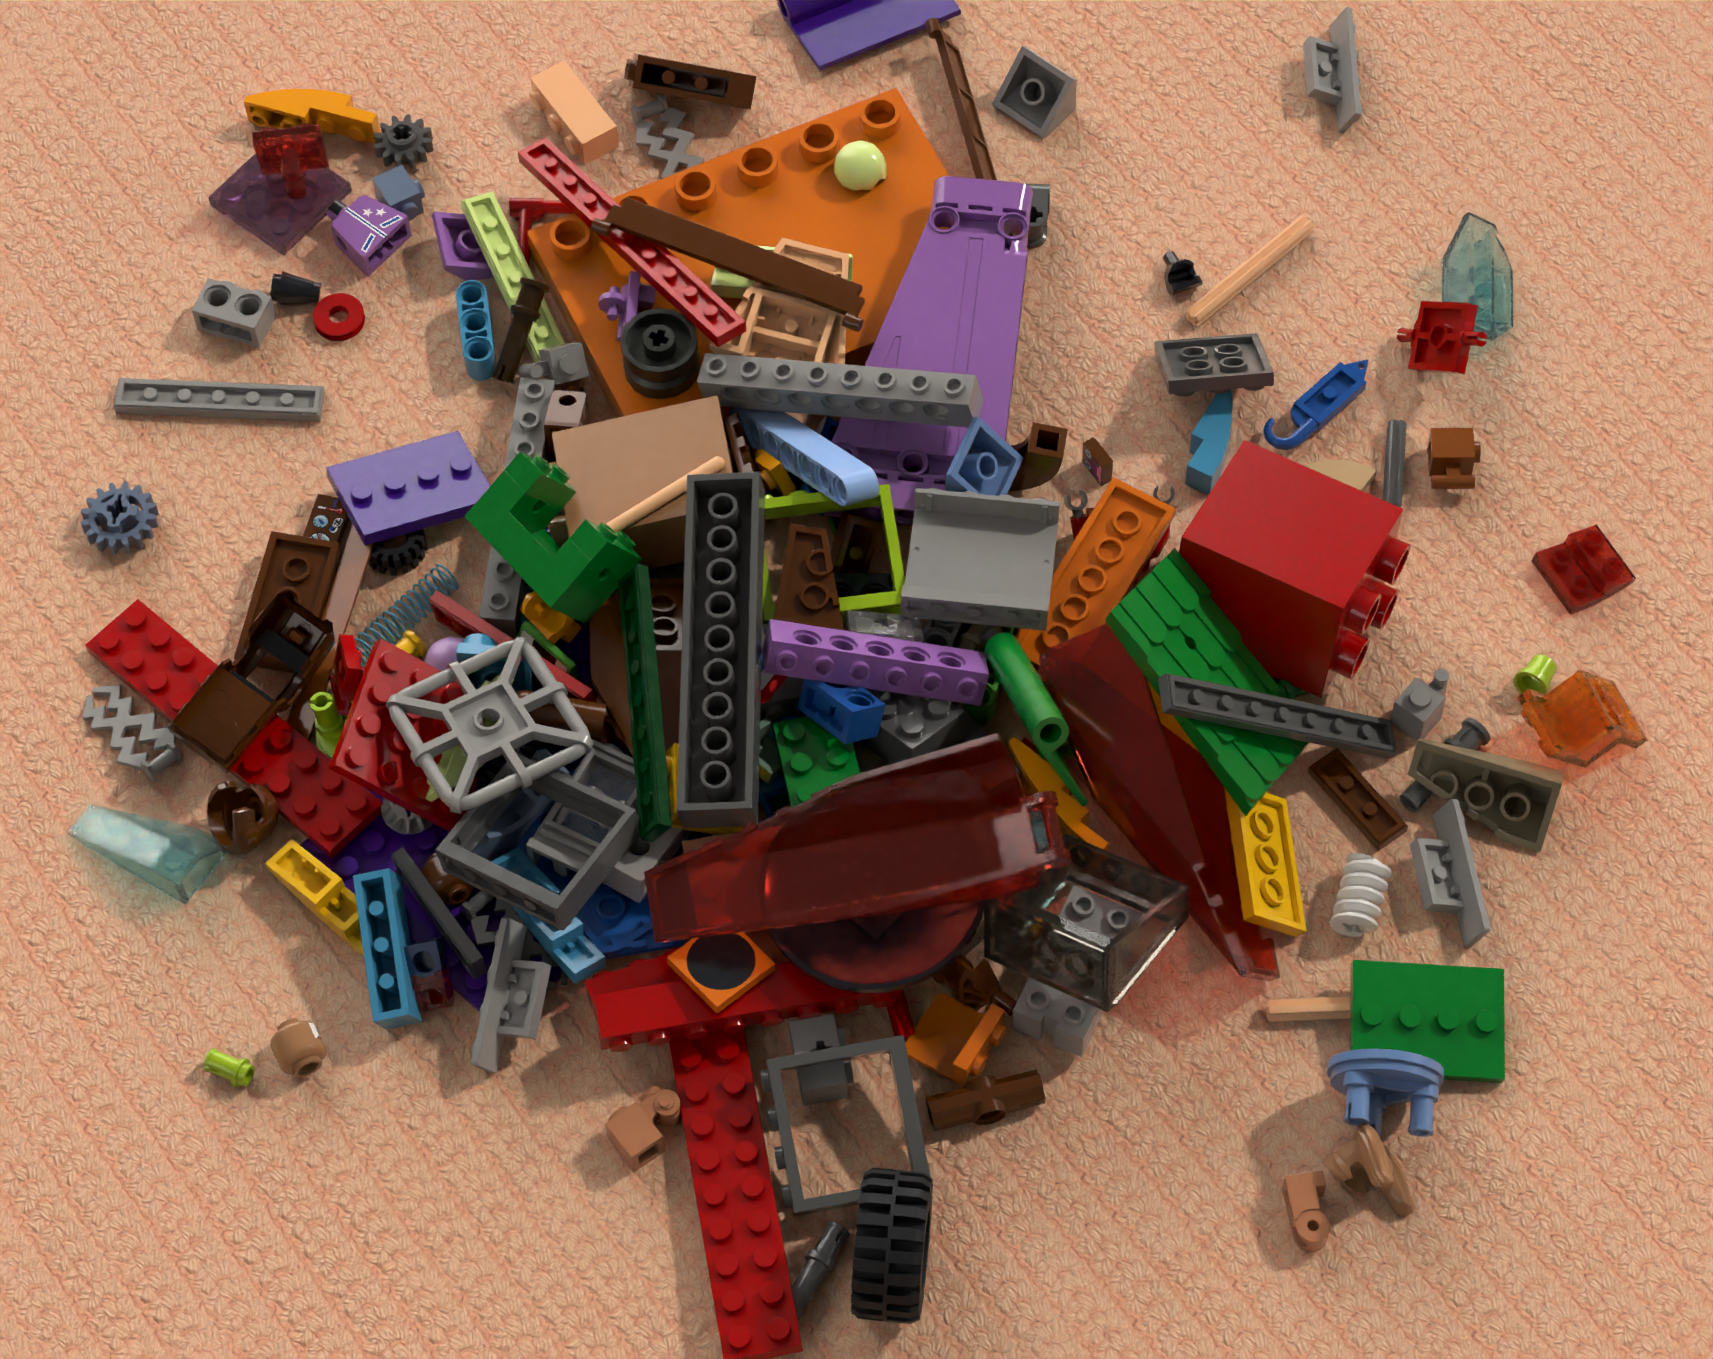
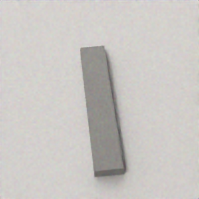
[114,378,325,422]

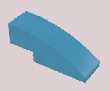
[1185,389,1232,495]

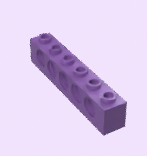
[762,619,989,706]

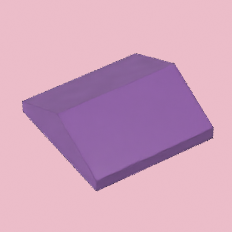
[432,211,494,281]

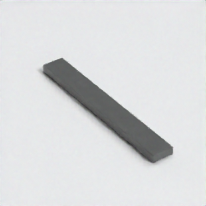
[1158,673,1396,758]

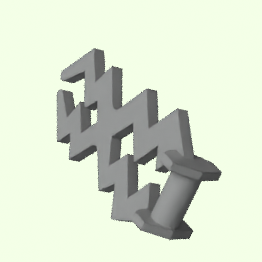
[631,93,705,179]
[83,684,183,783]

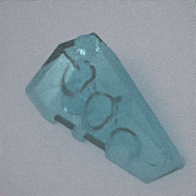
[67,804,227,905]

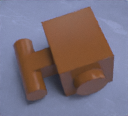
[1427,428,1481,489]

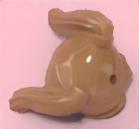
[1322,1123,1415,1215]

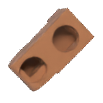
[1282,1170,1330,1252]

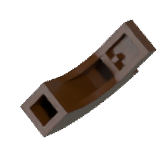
[1009,422,1068,491]

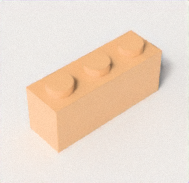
[529,61,619,164]

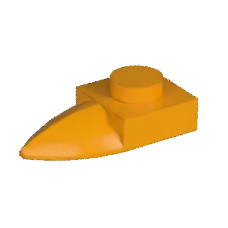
[755,449,797,496]

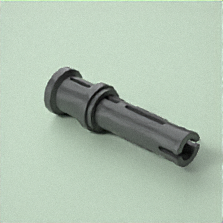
[1399,718,1491,813]

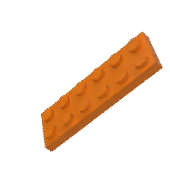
[1015,477,1176,687]

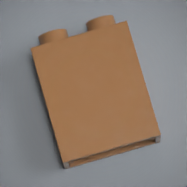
[548,395,736,569]

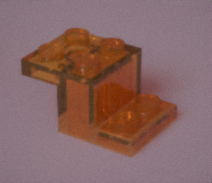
[1517,670,1647,768]

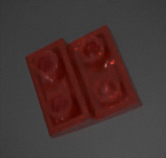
[1531,524,1636,615]

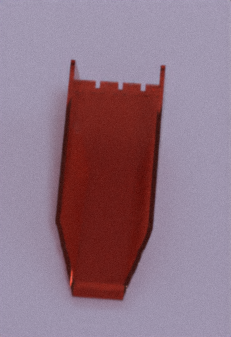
[1038,623,1280,981]

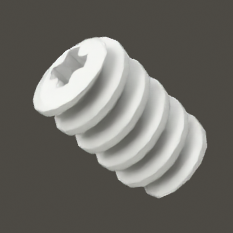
[1329,853,1392,937]

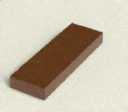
[1308,748,1408,851]

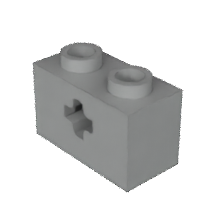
[789,1014,854,1106]

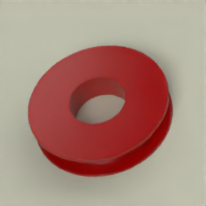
[313,293,365,341]

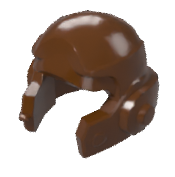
[207,780,279,855]

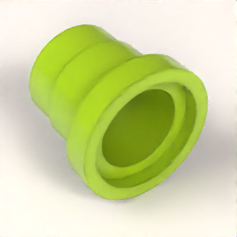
[1514,654,1557,700]

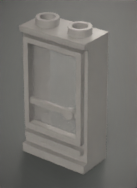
[526,740,638,877]

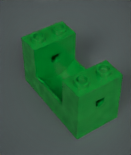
[464,451,642,624]

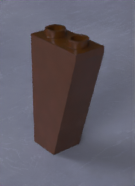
[624,53,757,110]

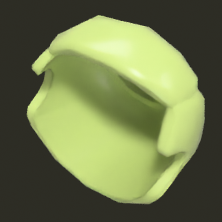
[834,140,887,191]

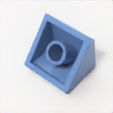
[945,417,1024,496]

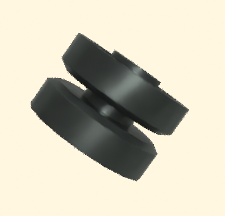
[620,308,700,399]

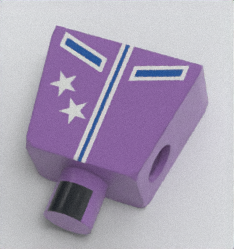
[327,195,412,277]

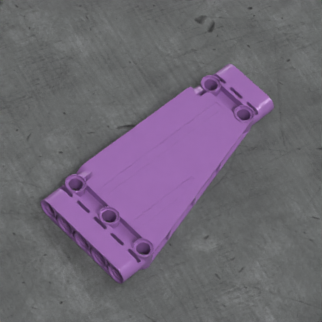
[823,176,1033,525]

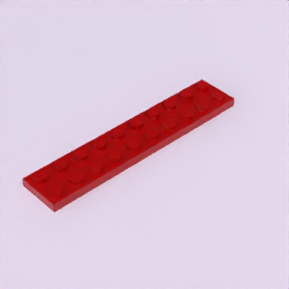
[85,599,383,858]
[669,1029,804,1359]

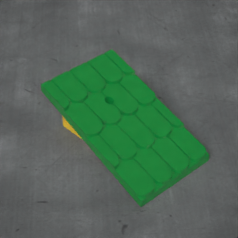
[1083,548,1309,816]

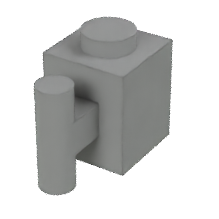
[519,342,589,384]
[1391,669,1449,742]

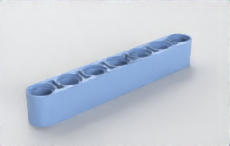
[730,408,879,507]

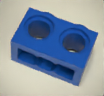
[797,679,886,744]

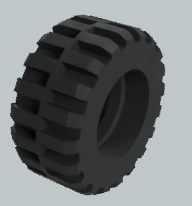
[851,1168,933,1324]

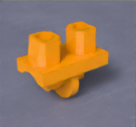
[519,591,582,644]

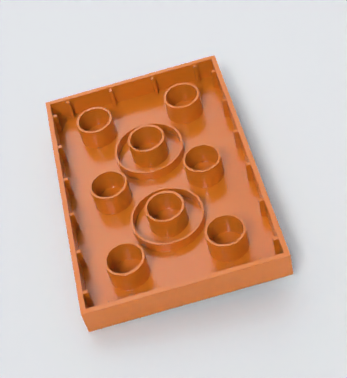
[527,88,949,418]

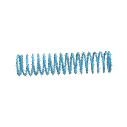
[354,564,459,667]

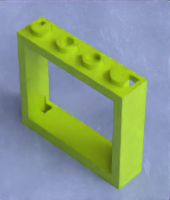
[762,484,905,625]

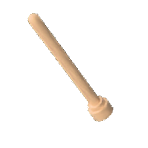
[606,456,725,533]

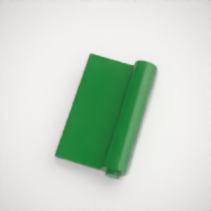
[985,633,1089,807]

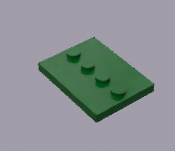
[1350,960,1505,1083]

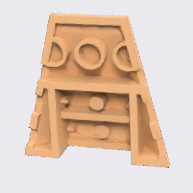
[709,238,849,364]

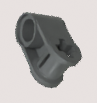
[1017,184,1050,248]

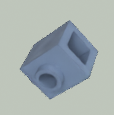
[372,165,425,221]

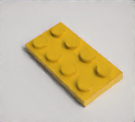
[1224,787,1307,937]

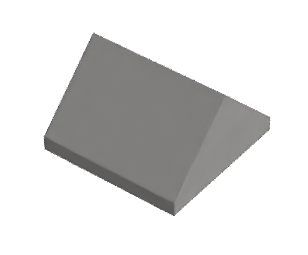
[992,46,1077,138]

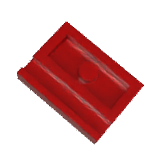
[330,634,365,715]

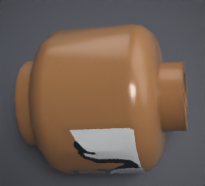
[270,1018,326,1077]

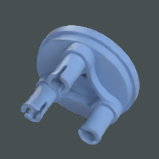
[1327,1049,1444,1139]

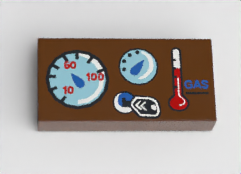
[303,494,349,543]

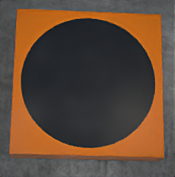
[667,915,775,1014]

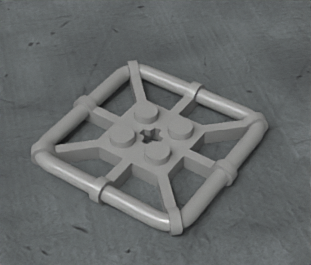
[386,637,594,814]

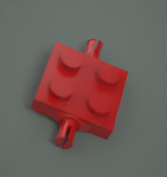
[1397,301,1487,375]

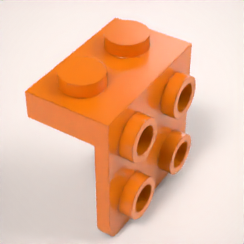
[905,993,1008,1088]

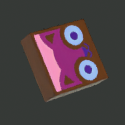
[1082,437,1113,486]

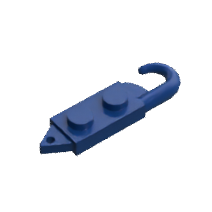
[1263,359,1368,450]

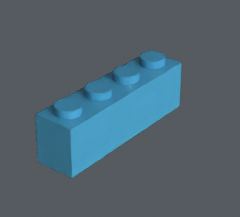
[353,868,422,1029]

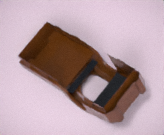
[168,592,335,773]

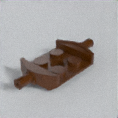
[932,954,1017,1016]

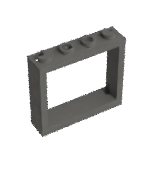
[435,753,640,931]
[760,1035,930,1216]

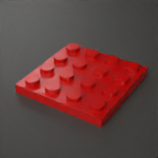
[329,639,478,832]

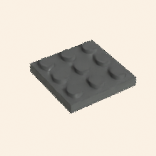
[1154,333,1274,396]

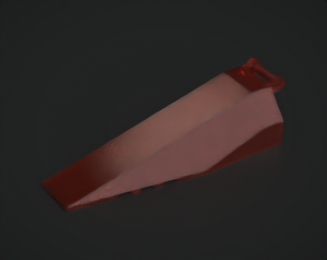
[644,733,1071,943]

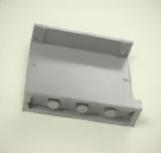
[901,488,1060,631]

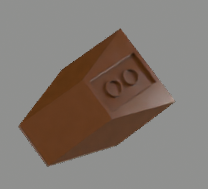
[587,579,684,756]

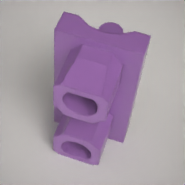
[598,271,656,341]

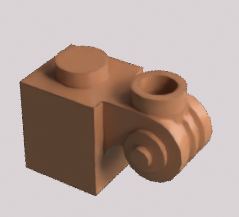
[605,1085,682,1172]

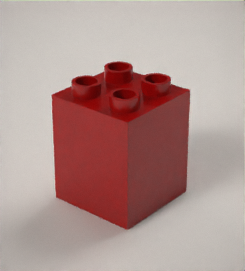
[1179,440,1411,698]

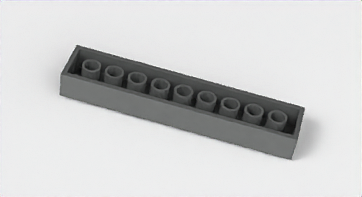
[677,472,765,829]

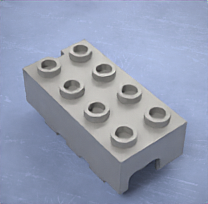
[1012,885,1143,1057]

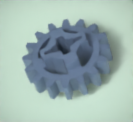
[81,482,159,555]

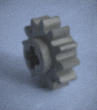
[374,114,434,170]

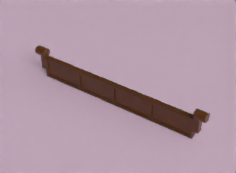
[925,17,1013,236]
[591,197,865,332]

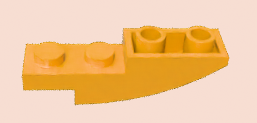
[244,89,381,144]

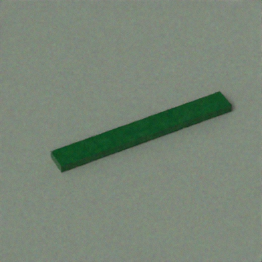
[618,564,672,842]

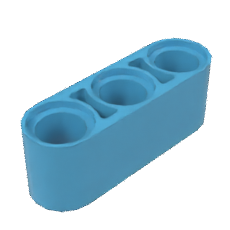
[456,280,497,381]

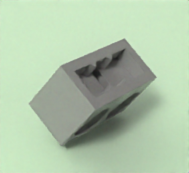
[192,278,276,348]

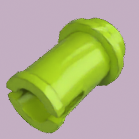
[203,1048,255,1087]

